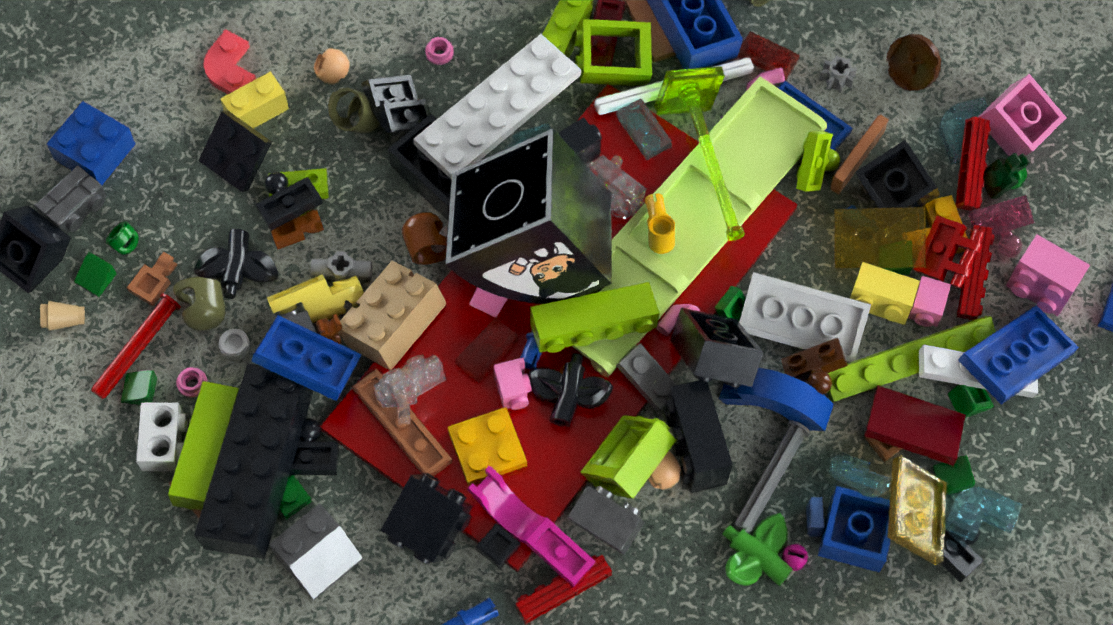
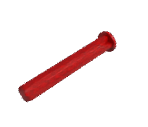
[91,293,181,399]

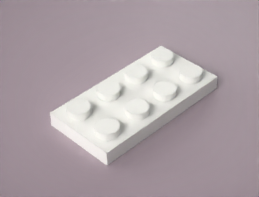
[739,272,871,362]

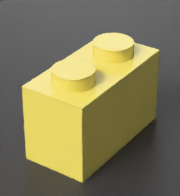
[220,71,289,128]
[850,262,920,325]

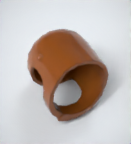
[402,212,447,265]

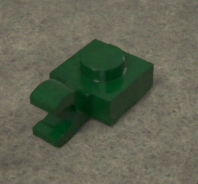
[983,153,1030,199]

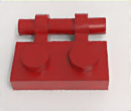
[913,215,985,289]

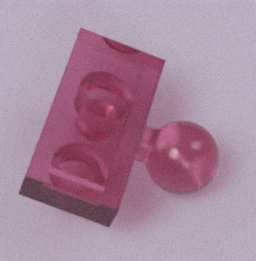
[968,195,1035,257]

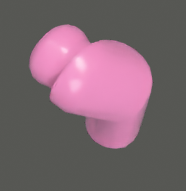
[746,68,785,91]
[656,304,700,336]

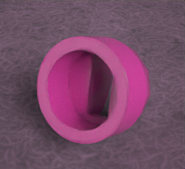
[782,544,808,571]

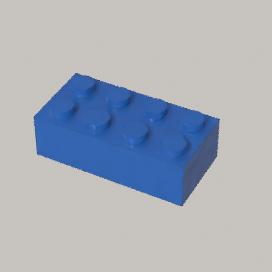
[647,0,743,74]

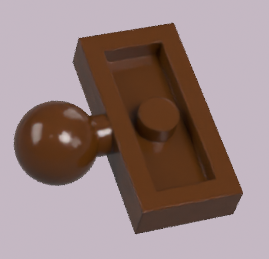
[781,338,848,394]

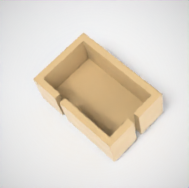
[338,261,447,371]

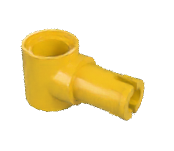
[644,193,675,254]

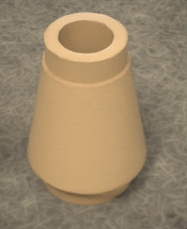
[40,301,85,331]

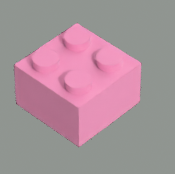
[978,74,1066,156]
[1006,234,1090,316]

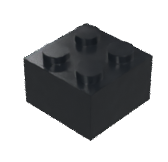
[855,140,940,227]

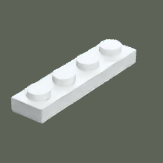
[919,345,1038,398]

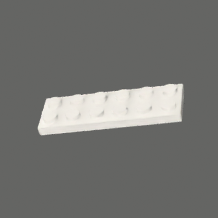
[413,34,581,180]

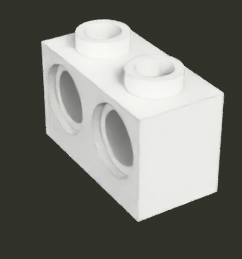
[136,403,188,471]

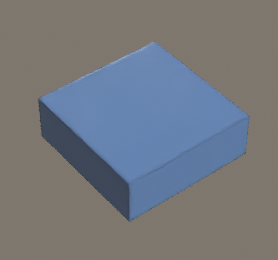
[806,497,824,537]

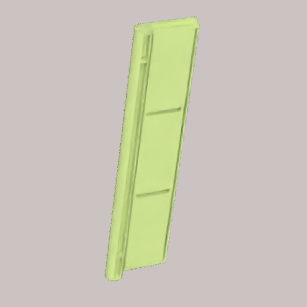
[572,76,827,377]

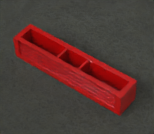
[955,116,991,211]
[957,225,995,320]
[515,555,612,625]

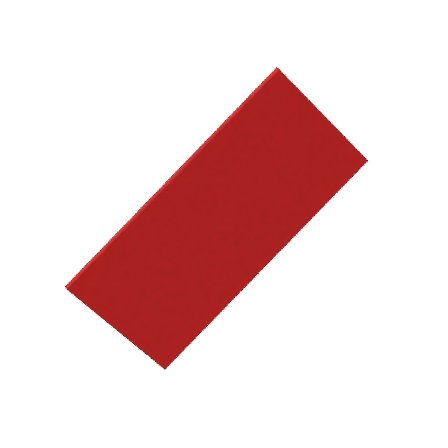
[320,84,798,572]

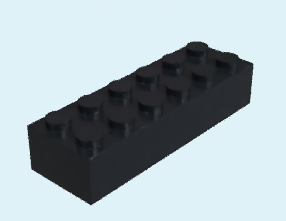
[194,363,314,559]

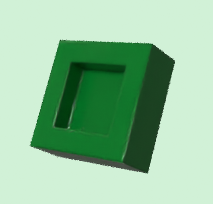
[715,286,746,321]
[279,475,312,520]

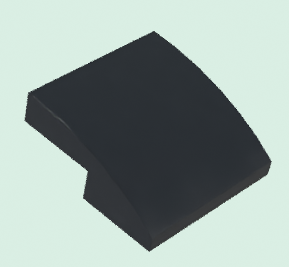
[361,75,431,133]

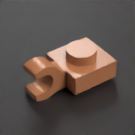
[127,252,177,307]

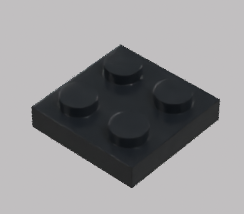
[198,111,272,192]

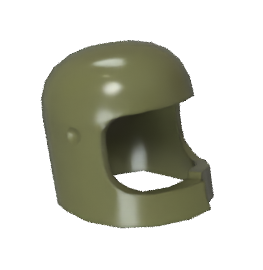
[328,88,380,133]
[173,277,226,331]

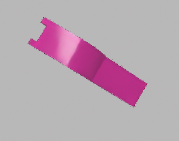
[468,465,596,587]

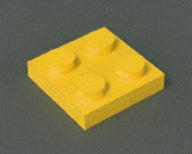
[448,407,527,486]

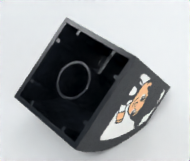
[445,128,612,304]

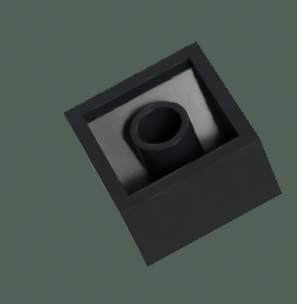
[0,205,71,293]

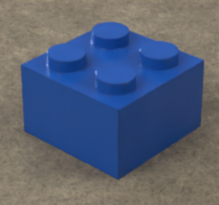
[46,101,136,185]
[818,486,899,572]

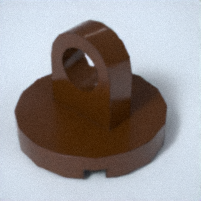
[886,34,941,91]

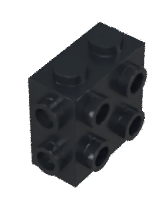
[381,472,473,564]

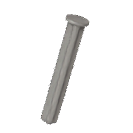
[734,420,810,533]

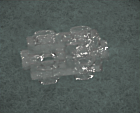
[586,155,646,219]
[374,355,447,424]

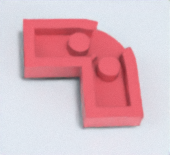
[204,29,256,94]

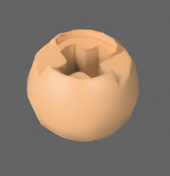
[314,48,350,84]
[648,451,681,490]

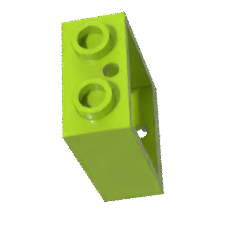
[574,19,652,86]
[580,415,676,499]

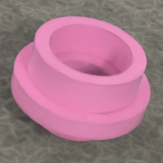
[425,37,454,65]
[176,368,208,398]

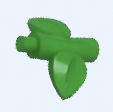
[722,513,793,587]

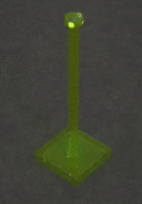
[654,66,745,241]

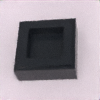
[476,523,521,569]

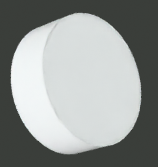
[219,329,250,360]

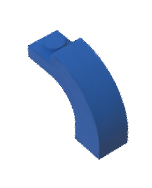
[719,367,834,431]

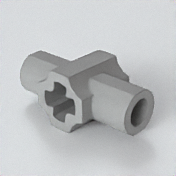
[310,251,373,282]

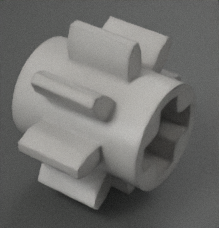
[820,55,857,93]

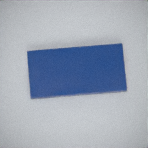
[958,305,1079,405]

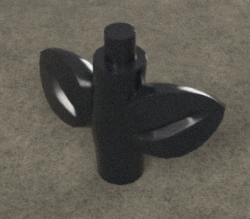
[194,229,278,299]
[528,353,613,427]

